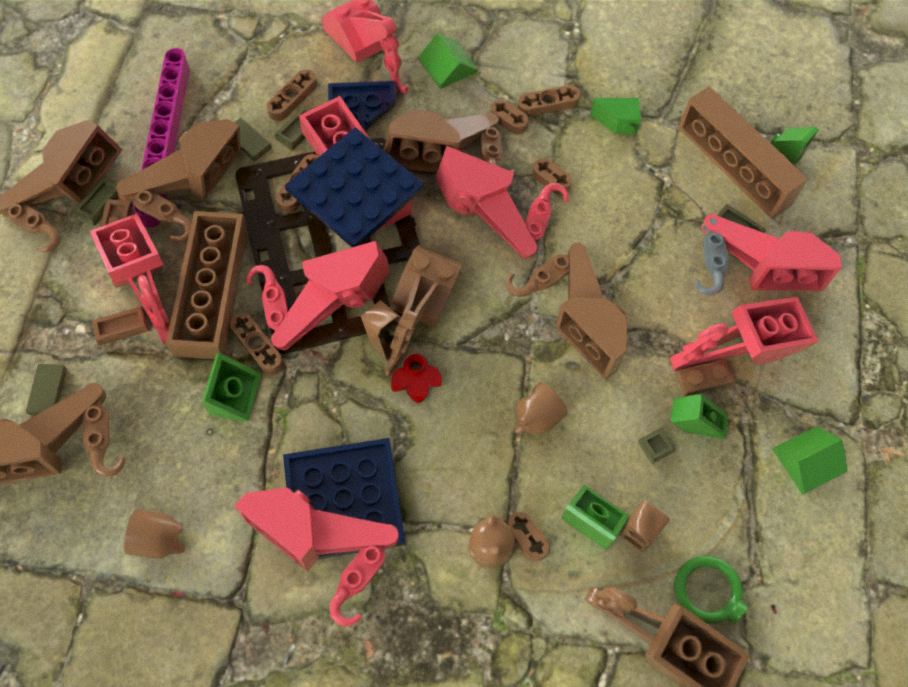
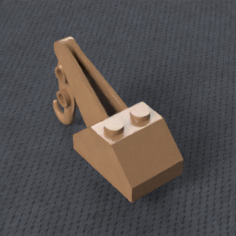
[384,109,515,173]
[116,119,241,242]
[0,120,123,253]
[505,243,627,380]
[385,245,463,376]
[0,383,125,484]
[584,586,750,687]

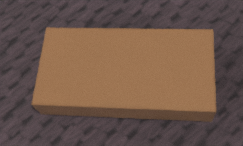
[92,306,149,345]

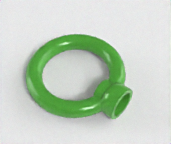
[674,556,748,625]

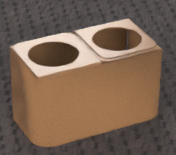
[361,300,401,361]
[619,500,670,552]

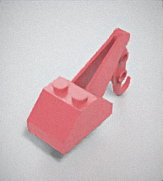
[321,0,408,94]
[435,146,569,259]
[89,213,170,345]
[246,241,390,351]
[669,296,819,371]
[234,488,399,626]

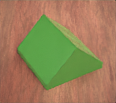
[419,33,477,89]
[202,353,262,421]
[773,426,847,495]
[561,485,629,550]

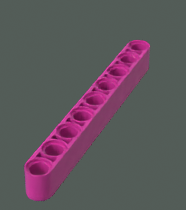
[134,48,190,228]

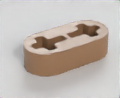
[491,99,528,134]
[532,158,572,195]
[508,512,549,562]

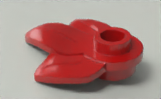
[391,354,442,403]

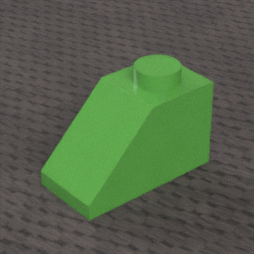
[591,98,641,135]
[770,127,819,165]
[671,394,728,439]

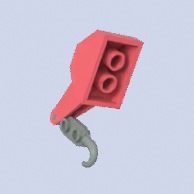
[695,214,842,296]

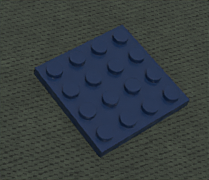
[285,127,424,247]
[283,438,406,563]

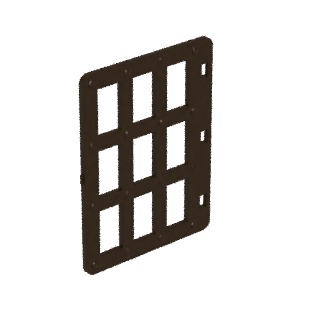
[235,138,421,354]

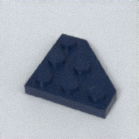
[328,81,396,131]

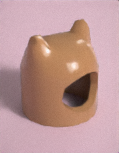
[515,382,568,435]
[124,509,185,559]
[469,514,515,569]

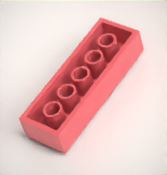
[299,96,412,233]

